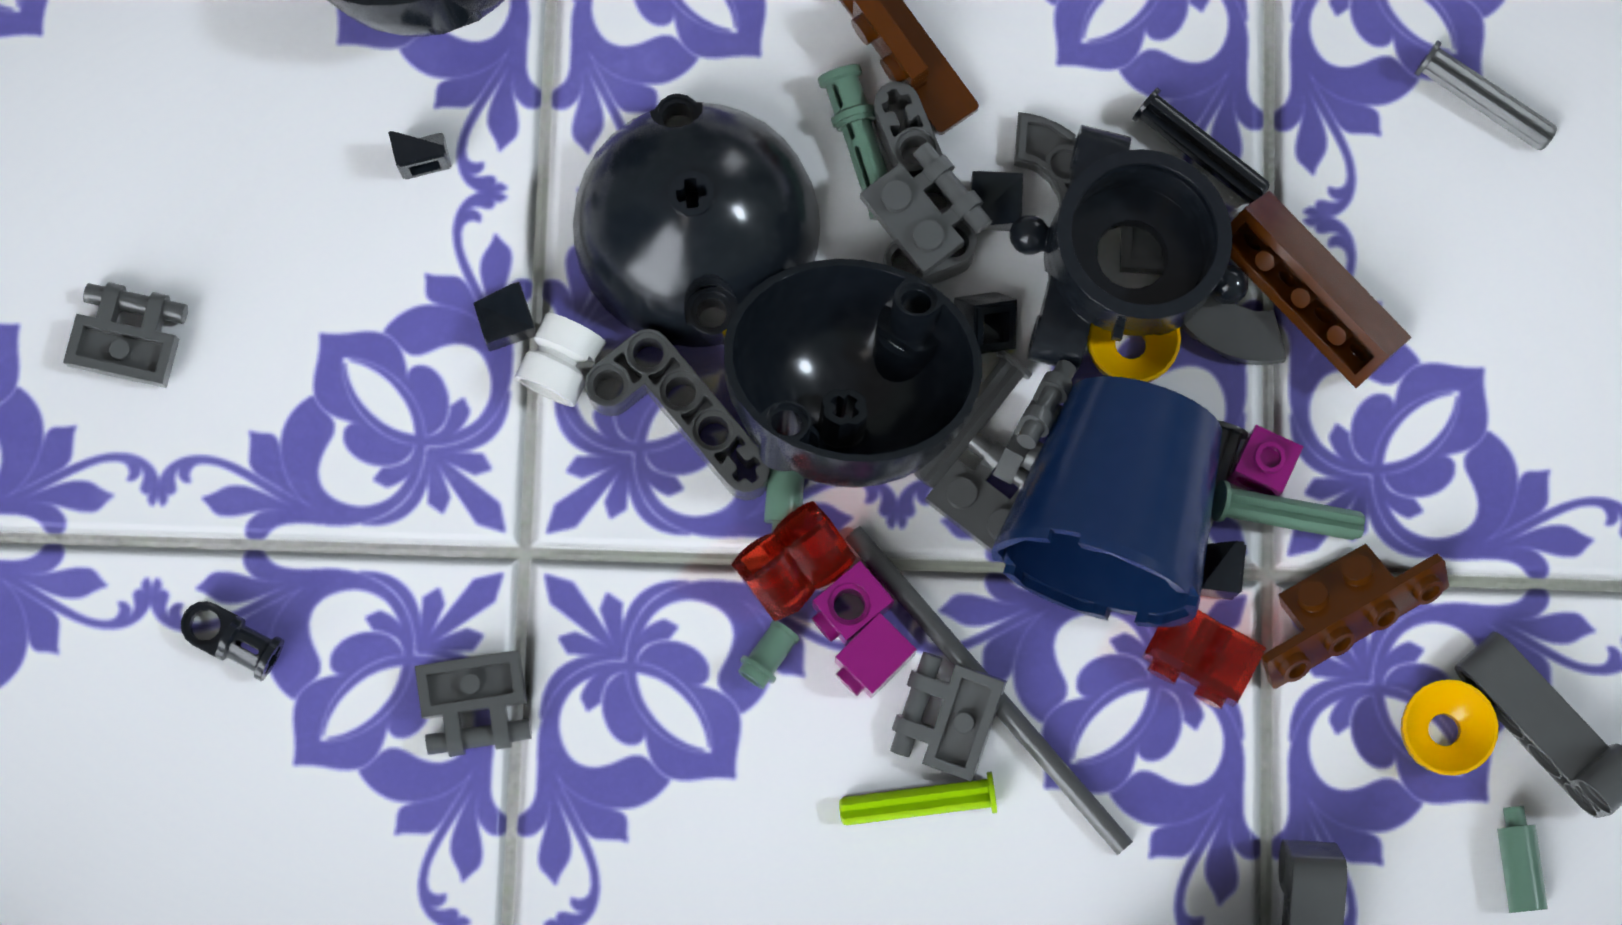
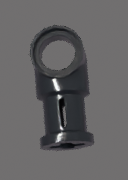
[181,601,284,681]

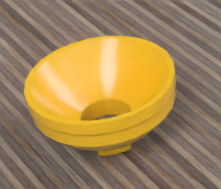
[1087,323,1181,383]
[1401,679,1499,776]

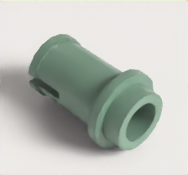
[738,620,800,689]

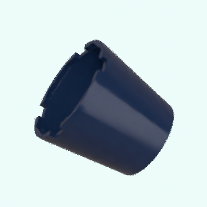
[991,376,1222,627]

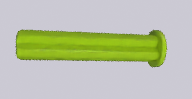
[839,771,997,825]

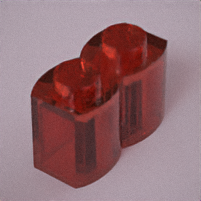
[731,501,856,621]
[1142,610,1267,709]

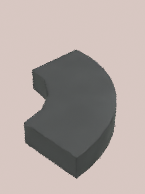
[1014,112,1076,206]
[1181,295,1286,365]

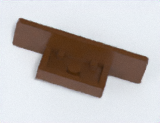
[839,0,979,135]
[1262,543,1449,689]

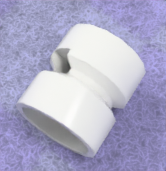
[515,313,606,407]

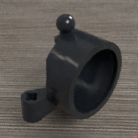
[1010,125,1248,372]

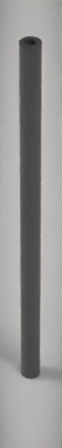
[845,526,1133,855]

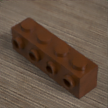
[1230,191,1412,388]

